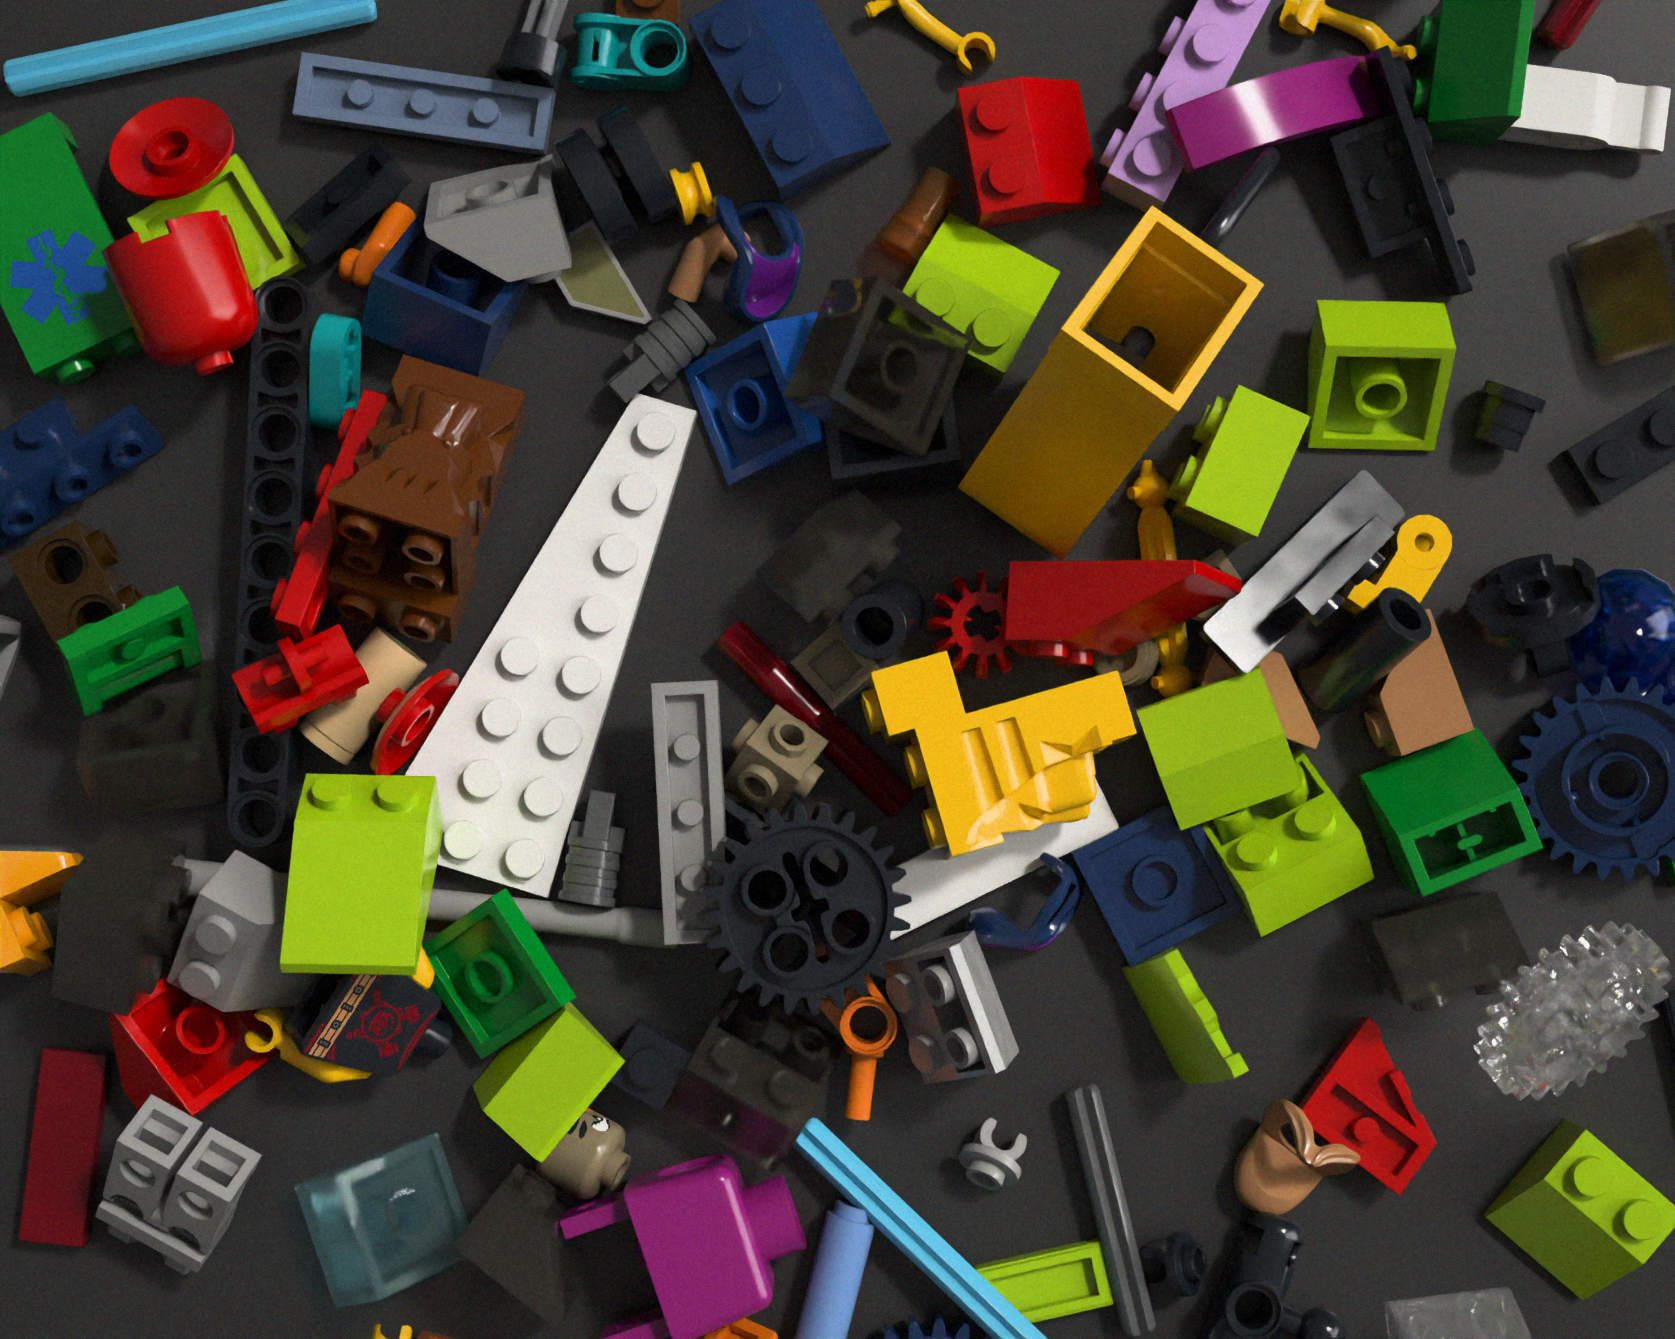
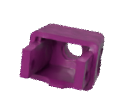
[559,1152,807,1339]

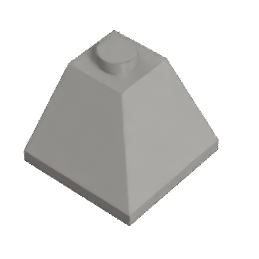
[423,154,572,284]

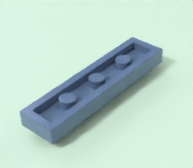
[292,52,556,156]

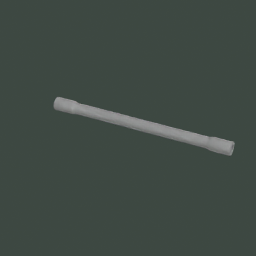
[167,858,678,950]

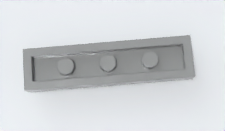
[651,680,728,945]

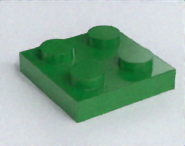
[422,888,576,1060]

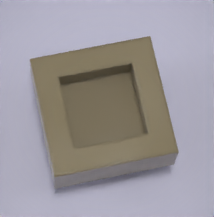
[790,620,880,710]

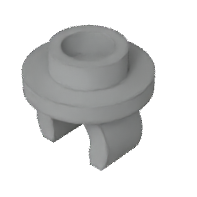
[958,1117,1027,1190]

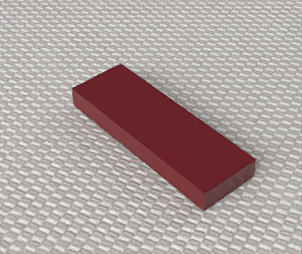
[18,1046,112,1247]

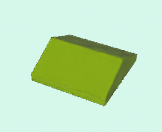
[1136,666,1303,831]
[472,1002,625,1162]

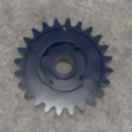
[1511,675,1675,882]

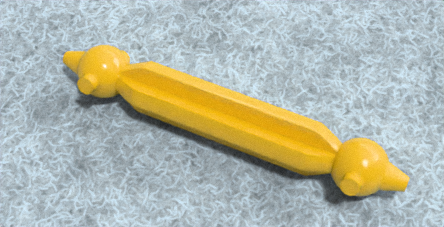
[1127,460,1198,698]

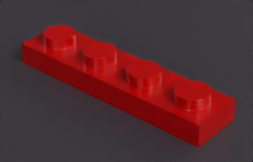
[270,389,389,645]

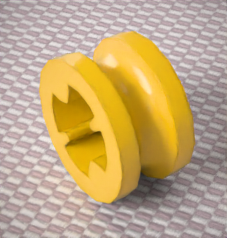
[668,161,716,226]

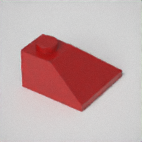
[108,974,281,1118]

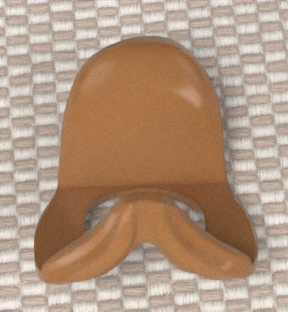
[1233,1099,1361,1215]

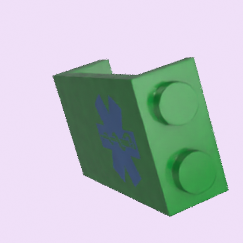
[0,112,143,385]

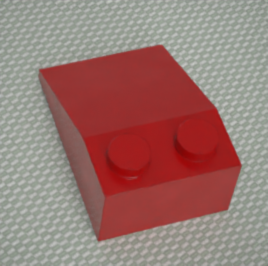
[1005,560,1242,667]

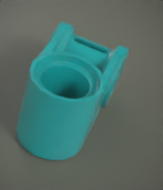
[568,13,693,92]

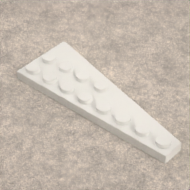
[404,393,698,898]

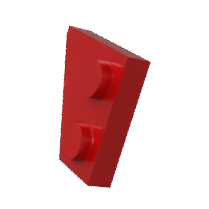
[1298,1016,1437,1195]

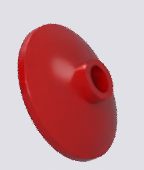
[109,97,234,201]
[370,669,459,775]

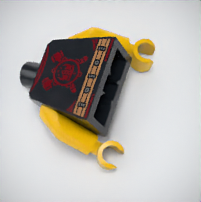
[245,946,453,1083]

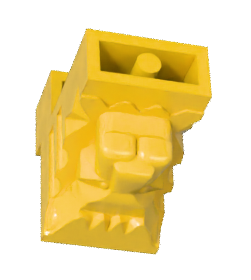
[860,651,1137,860]

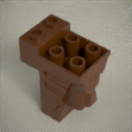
[326,354,526,644]

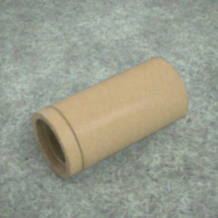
[296,626,427,765]

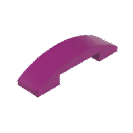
[1164,56,1385,174]

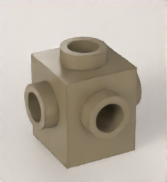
[723,704,829,817]

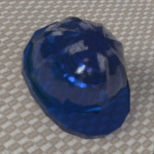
[1570,569,1675,691]

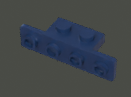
[0,395,165,551]

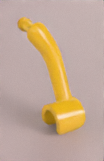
[864,0,995,75]
[1279,0,1417,61]

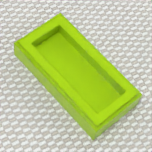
[974,1237,1114,1323]

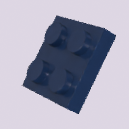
[1069,801,1245,967]

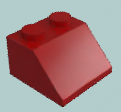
[954,76,1102,229]

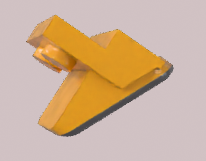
[0,843,94,976]

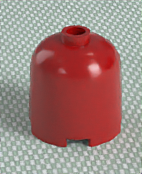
[102,210,259,376]

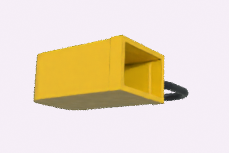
[958,146,1281,561]

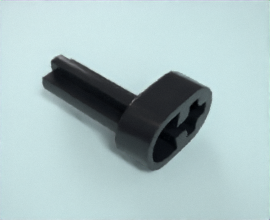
[495,0,569,89]

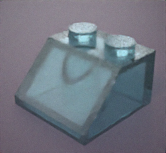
[294,1132,478,1308]

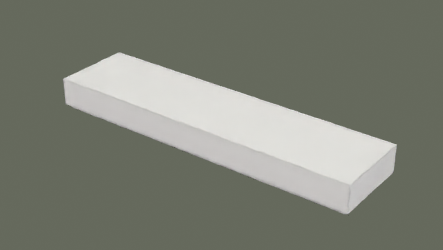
[890,778,1119,940]

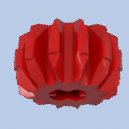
[927,570,1028,679]

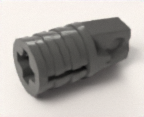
[606,297,717,403]
[558,790,627,908]

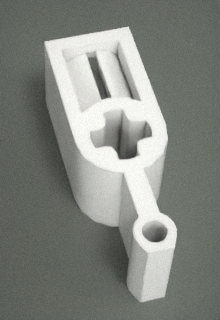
[1497,64,1671,155]

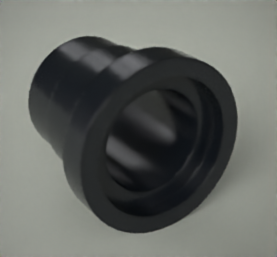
[1472,380,1547,453]

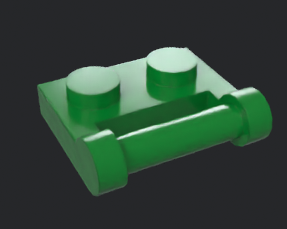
[56,585,203,718]

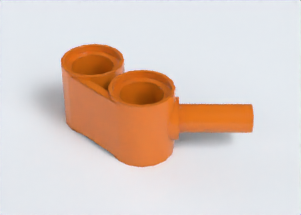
[814,942,898,1121]

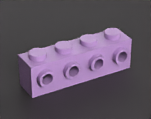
[1099,0,1271,213]

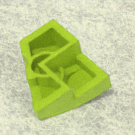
[1122,946,1249,1084]

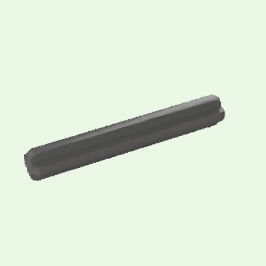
[1065,1084,1156,1337]

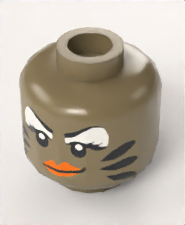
[536,1108,631,1200]

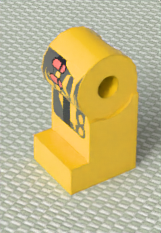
[1340,515,1452,615]

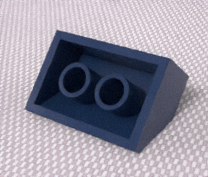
[687,0,891,203]

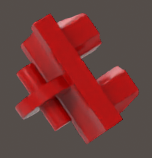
[231,624,369,734]

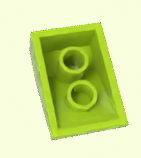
[280,774,443,976]

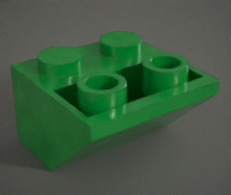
[1358,727,1543,897]

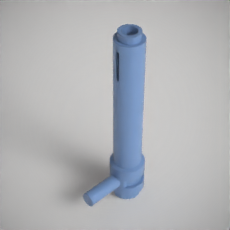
[794,1200,876,1339]

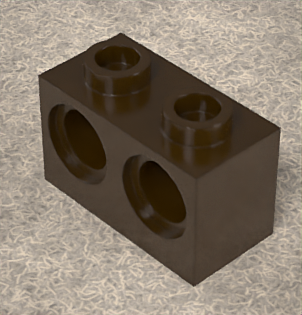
[7,521,144,651]

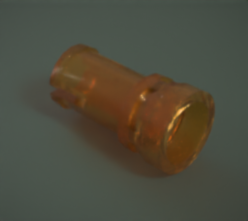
[876,167,961,266]

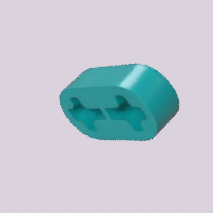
[309,313,361,432]

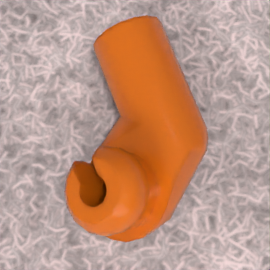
[338,202,416,289]

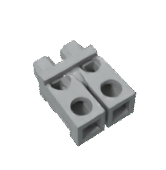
[95,1094,262,1275]

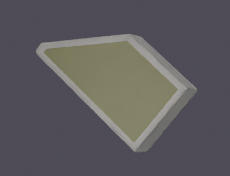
[554,219,654,327]

